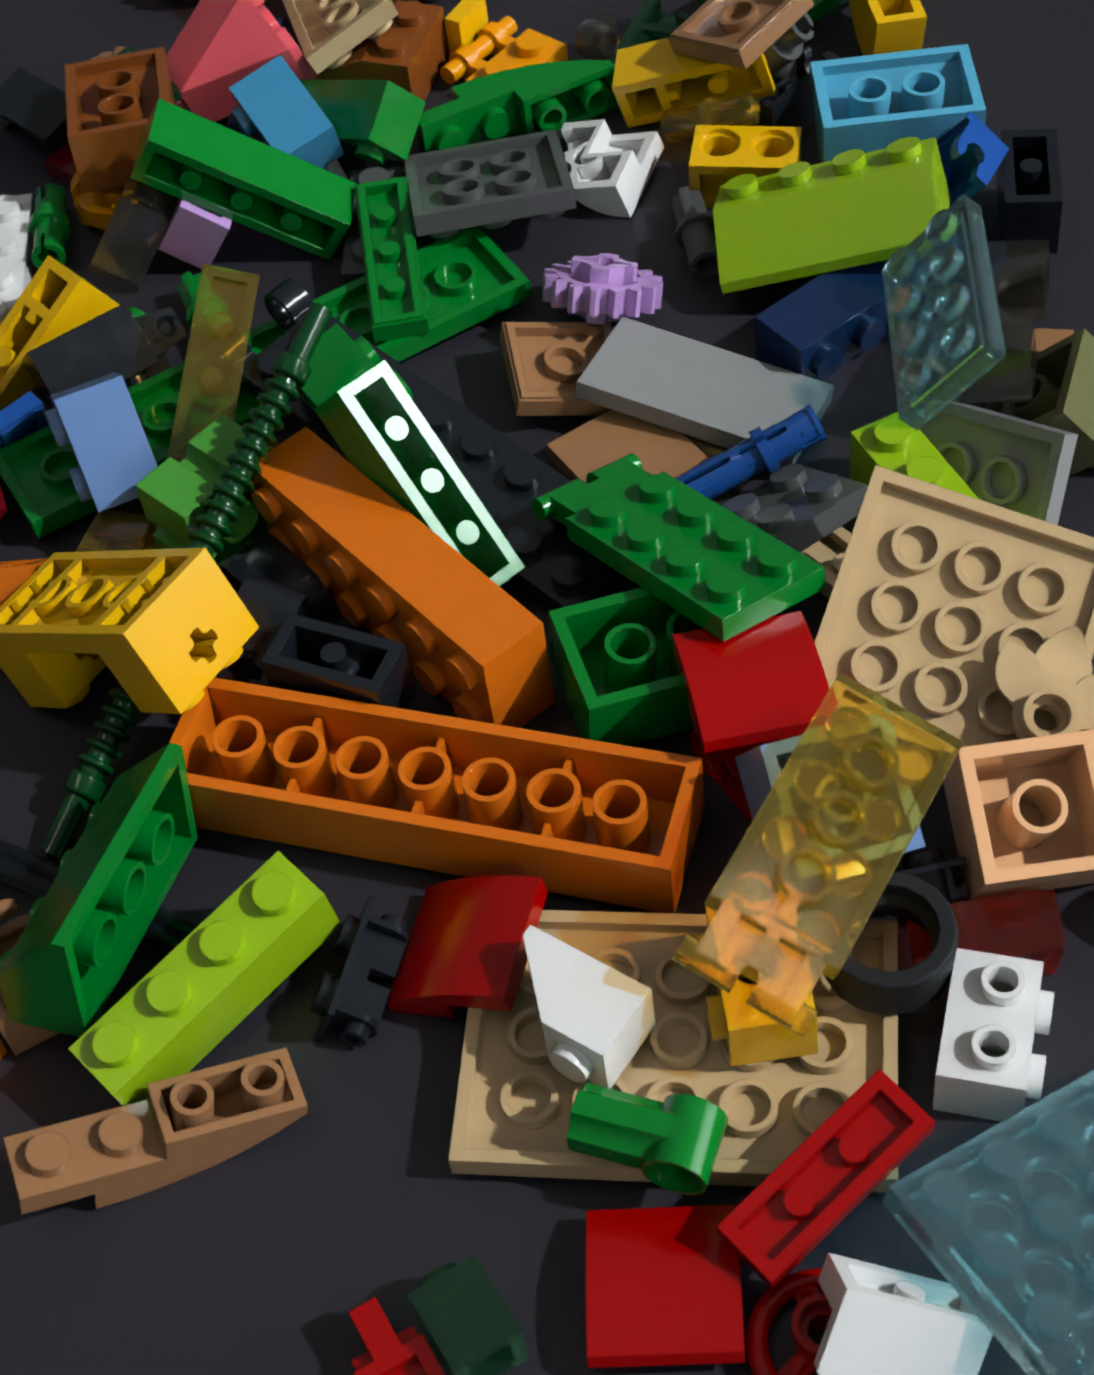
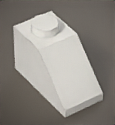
[522,924,656,1089]

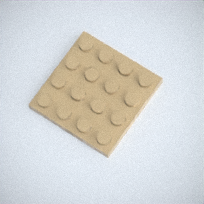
[814,465,1094,763]

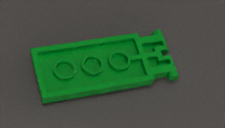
[531,453,825,642]

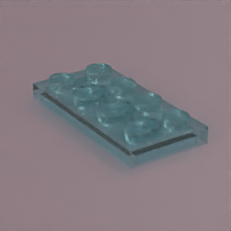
[882,194,1006,430]

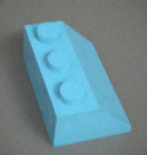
[810,44,986,163]

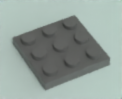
[404,129,577,238]

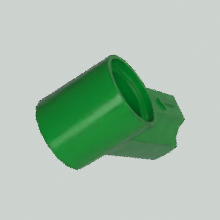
[566,1082,728,1195]

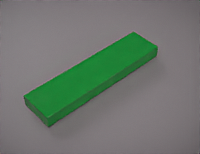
[354,176,430,342]

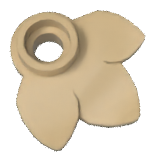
[994,626,1094,739]

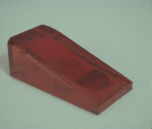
[906,890,1065,975]

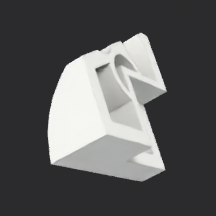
[561,119,664,218]

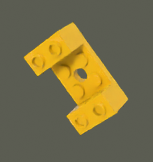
[0,547,259,714]

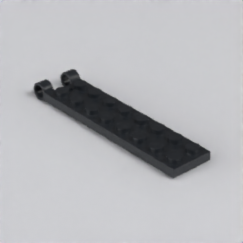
[203,279,626,611]

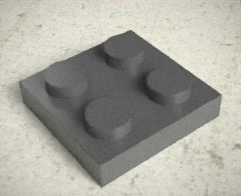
[723,464,868,552]

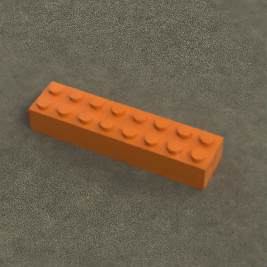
[169,678,705,913]

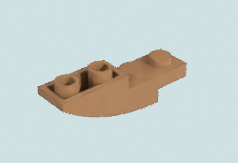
[3,1047,308,1215]

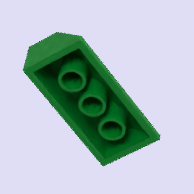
[0,743,198,1037]

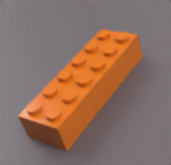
[252,427,555,728]

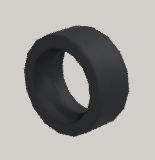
[819,871,959,1016]

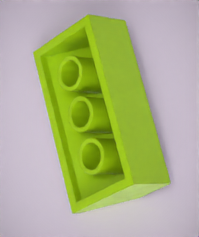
[713,137,951,294]

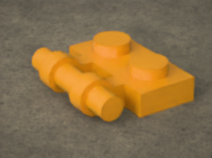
[440,16,568,85]

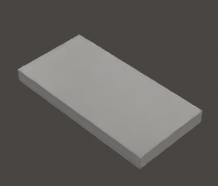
[575,316,834,467]

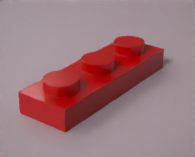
[716,1068,936,1290]

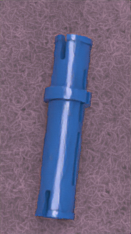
[676,404,827,499]

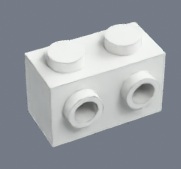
[933,948,1055,1125]

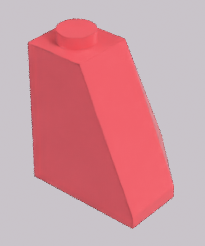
[166,0,318,122]

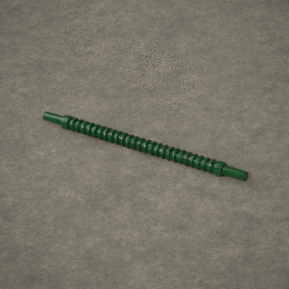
[38,302,332,861]

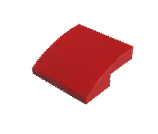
[672,611,838,753]
[387,875,548,1019]
[586,1204,745,1368]

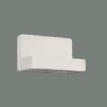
[814,1252,996,1375]

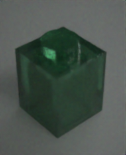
[407,1254,530,1375]

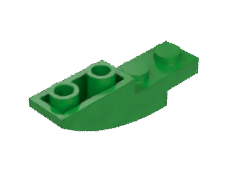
[416,60,618,153]

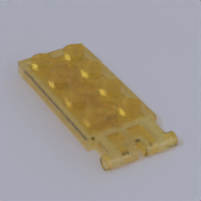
[672,672,964,1037]

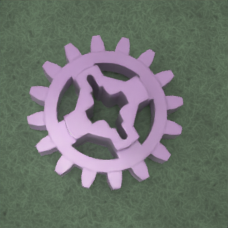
[542,253,663,325]

